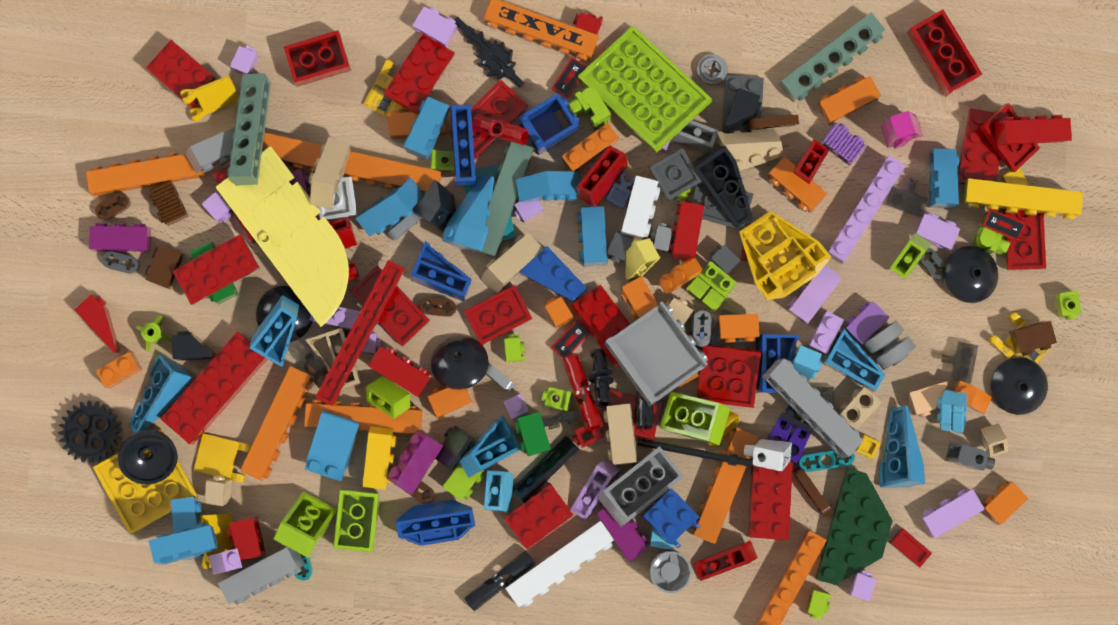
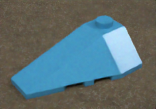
[129,353,193,433]

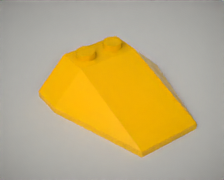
[739,211,831,301]

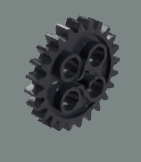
[58,400,123,463]

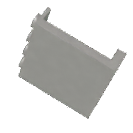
[604,301,708,407]

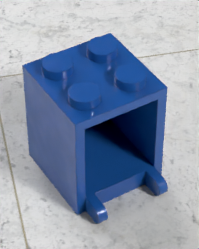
[519,93,579,155]
[642,488,700,548]

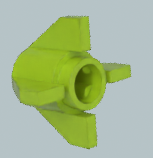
[135,315,172,352]

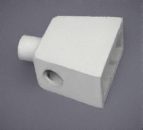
[744,439,792,471]

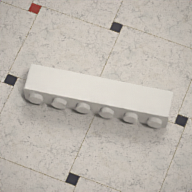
[505,521,614,608]

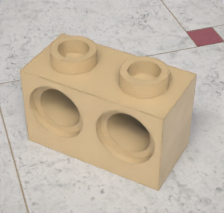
[838,387,882,430]

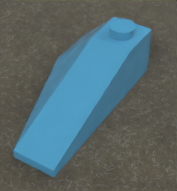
[442,175,494,252]
[879,405,925,488]

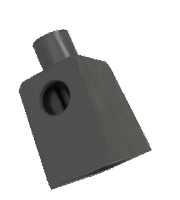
[945,442,995,471]

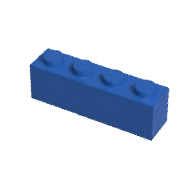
[450,105,476,186]

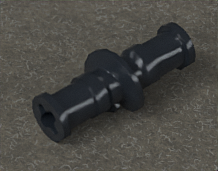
[589,349,614,408]

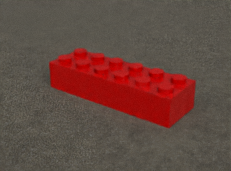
[161,331,268,445]

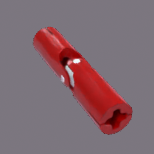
[562,355,603,431]

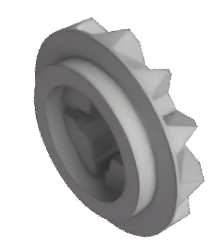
[697,54,728,84]

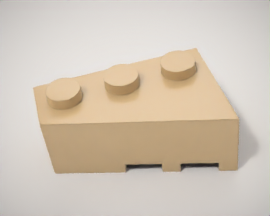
[717,129,784,171]
[309,137,351,210]
[480,232,544,295]
[306,328,362,390]
[604,404,639,466]

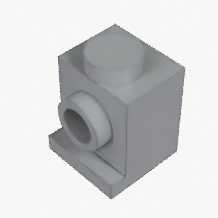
[651,223,673,253]

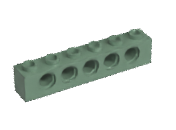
[779,12,885,102]
[228,73,271,186]

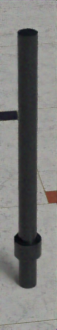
[638,438,753,467]

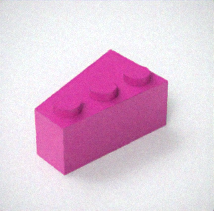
[881,111,924,149]

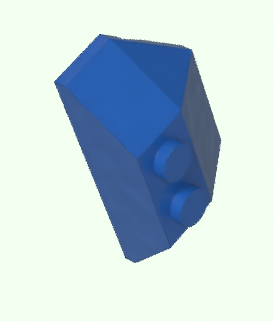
[395,500,475,546]

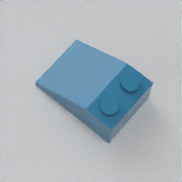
[304,411,360,481]

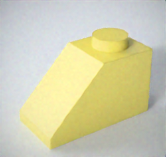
[625,239,660,280]

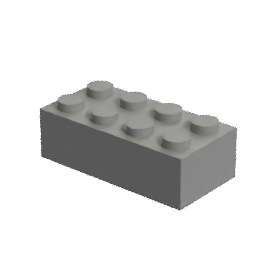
[597,446,684,527]
[218,547,305,605]

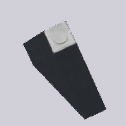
[693,145,753,228]

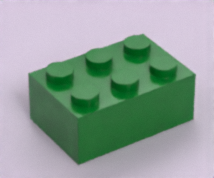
[515,412,551,456]

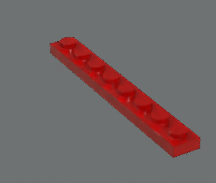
[315,260,405,407]

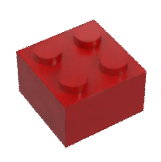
[227,517,266,561]

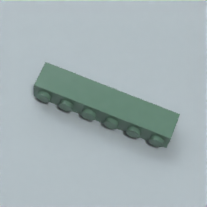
[476,142,534,258]

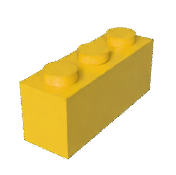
[363,426,396,490]

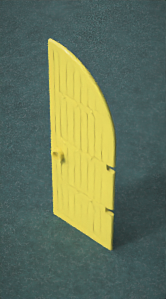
[216,146,349,327]

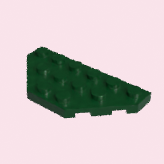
[815,468,893,585]

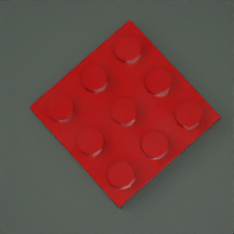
[697,344,761,408]

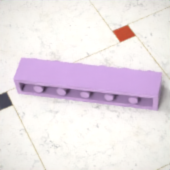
[827,155,906,264]

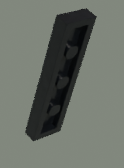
[512,436,579,503]

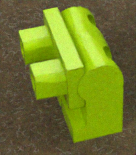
[568,88,611,131]
[974,213,1010,255]
[686,261,737,313]

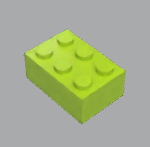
[660,392,731,446]
[334,490,380,552]
[274,491,337,558]

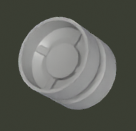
[864,320,916,370]
[649,550,692,593]

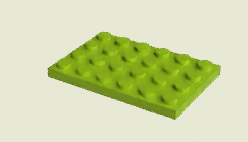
[578,25,712,153]

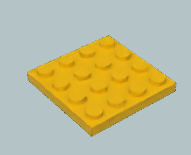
[93,429,199,535]

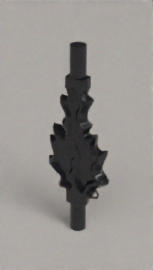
[454,17,525,88]

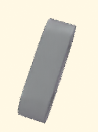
[388,212,422,241]
[693,310,711,347]
[486,363,515,393]

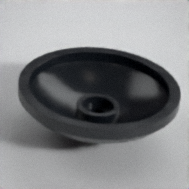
[943,246,999,303]
[256,286,313,343]
[431,336,489,390]
[990,357,1048,415]
[118,430,178,485]

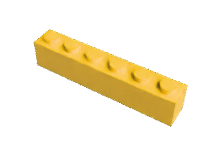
[962,178,1083,220]

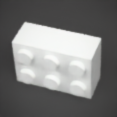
[621,176,661,240]

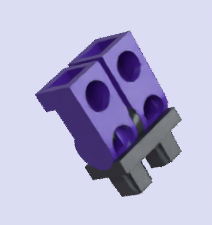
[766,405,813,464]

